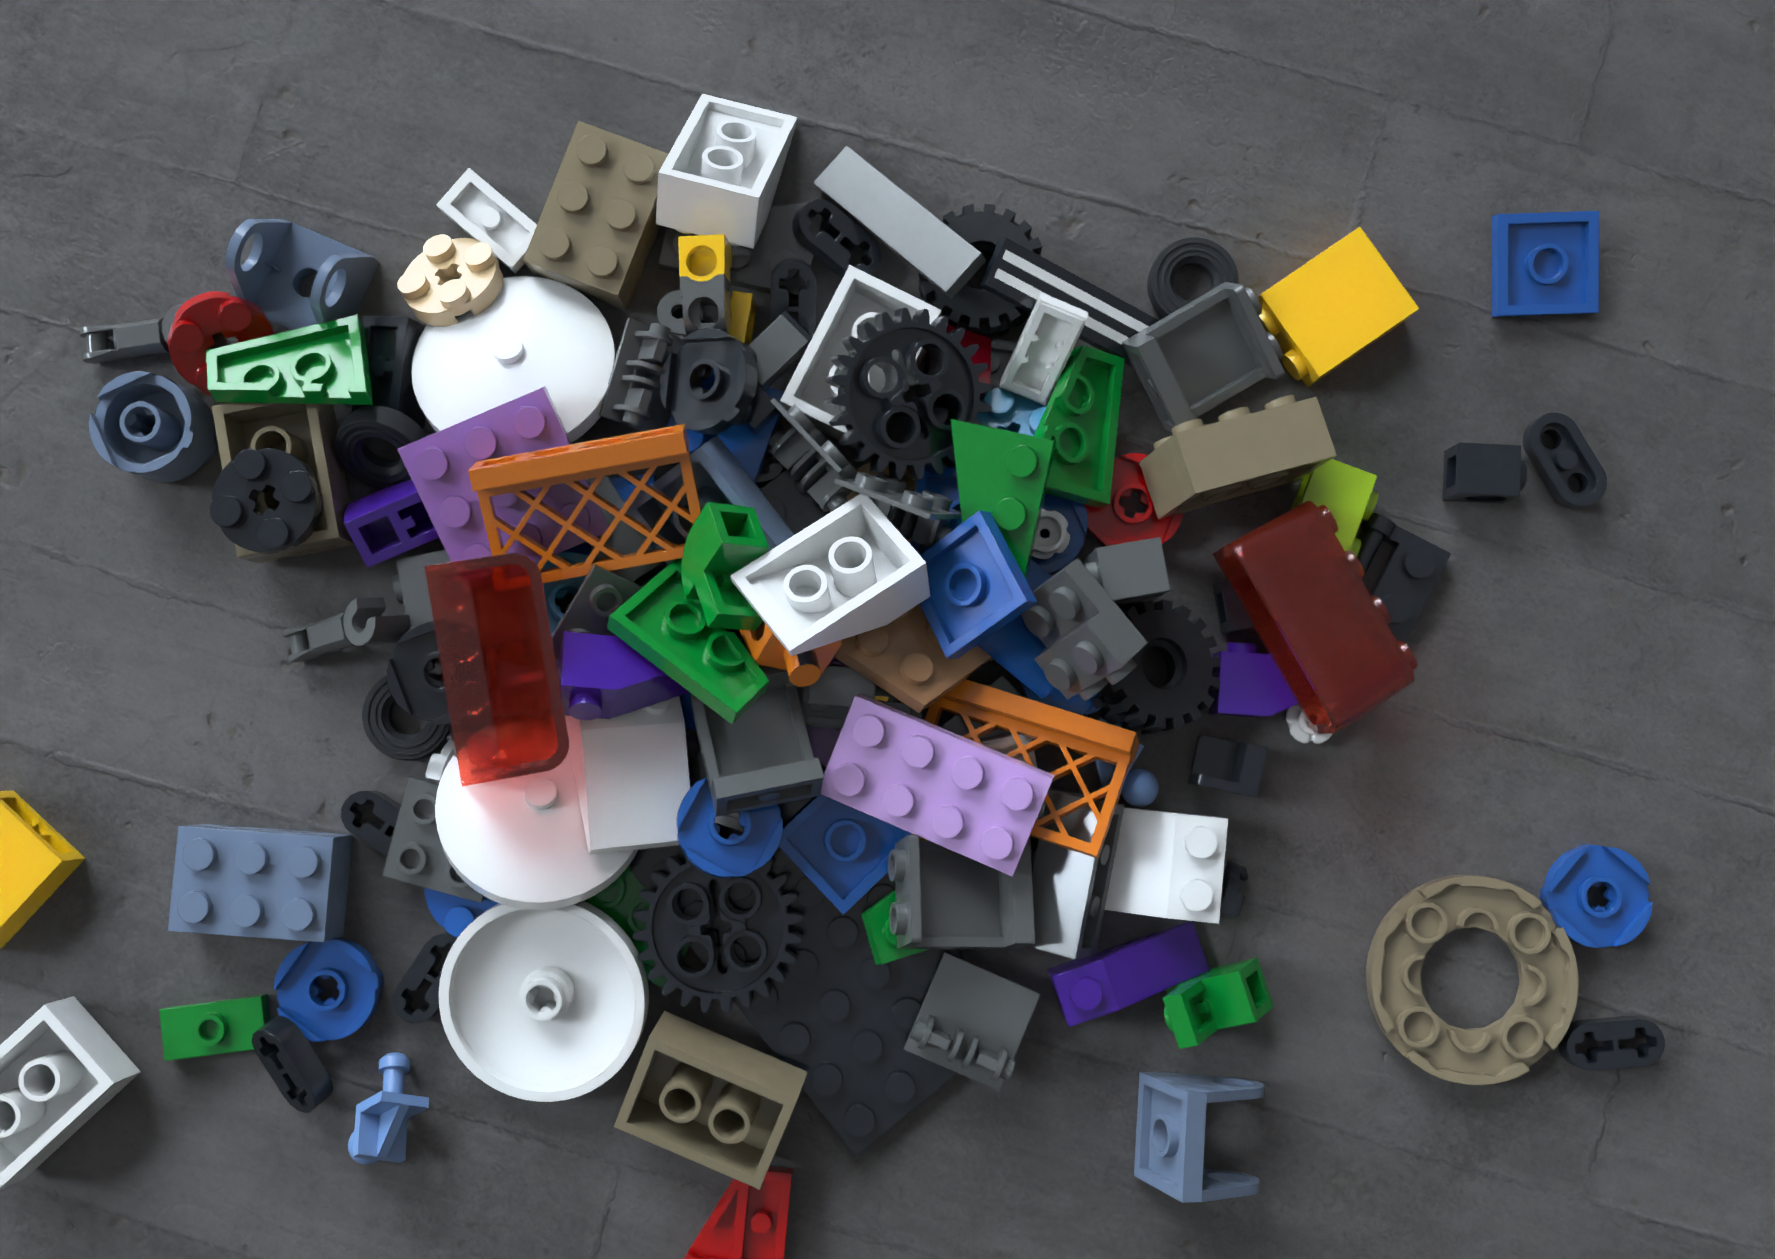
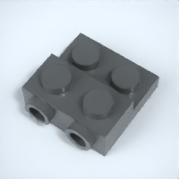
[1020,558,1148,701]

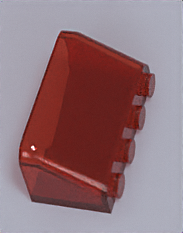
[1212,500,1417,734]
[423,553,569,787]

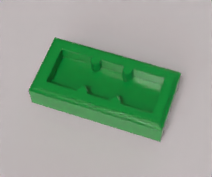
[159,994,270,1061]

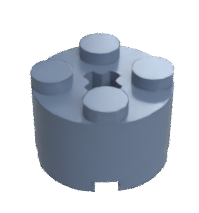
[89,371,217,482]

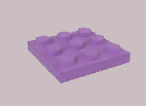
[397,386,609,592]

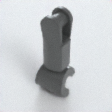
[79,304,221,364]
[282,597,410,663]

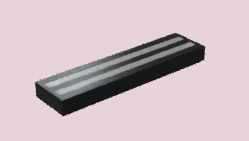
[979,237,1159,368]

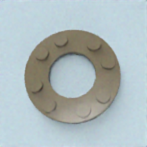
[1366,875,1579,1085]

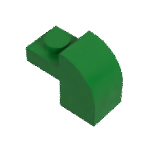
[681,502,769,631]
[1162,957,1274,1049]

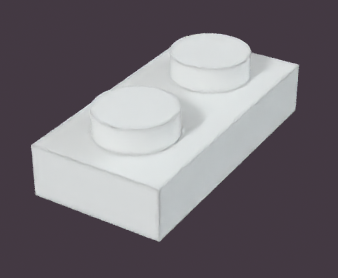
[436,168,537,274]

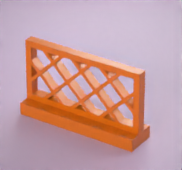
[468,424,702,591]
[924,679,1140,859]

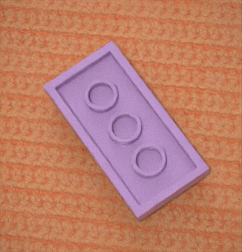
[820,693,1055,876]

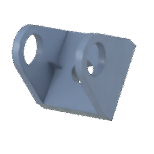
[225,219,379,331]
[1134,1072,1265,1203]

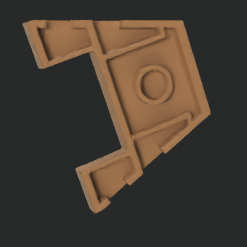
[834,528,993,713]

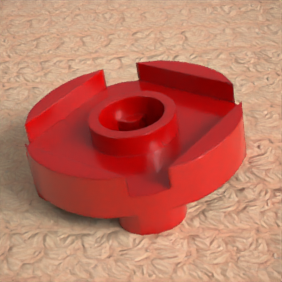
[167,291,274,396]
[1084,453,1184,547]

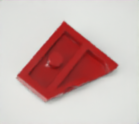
[684,1166,793,1259]

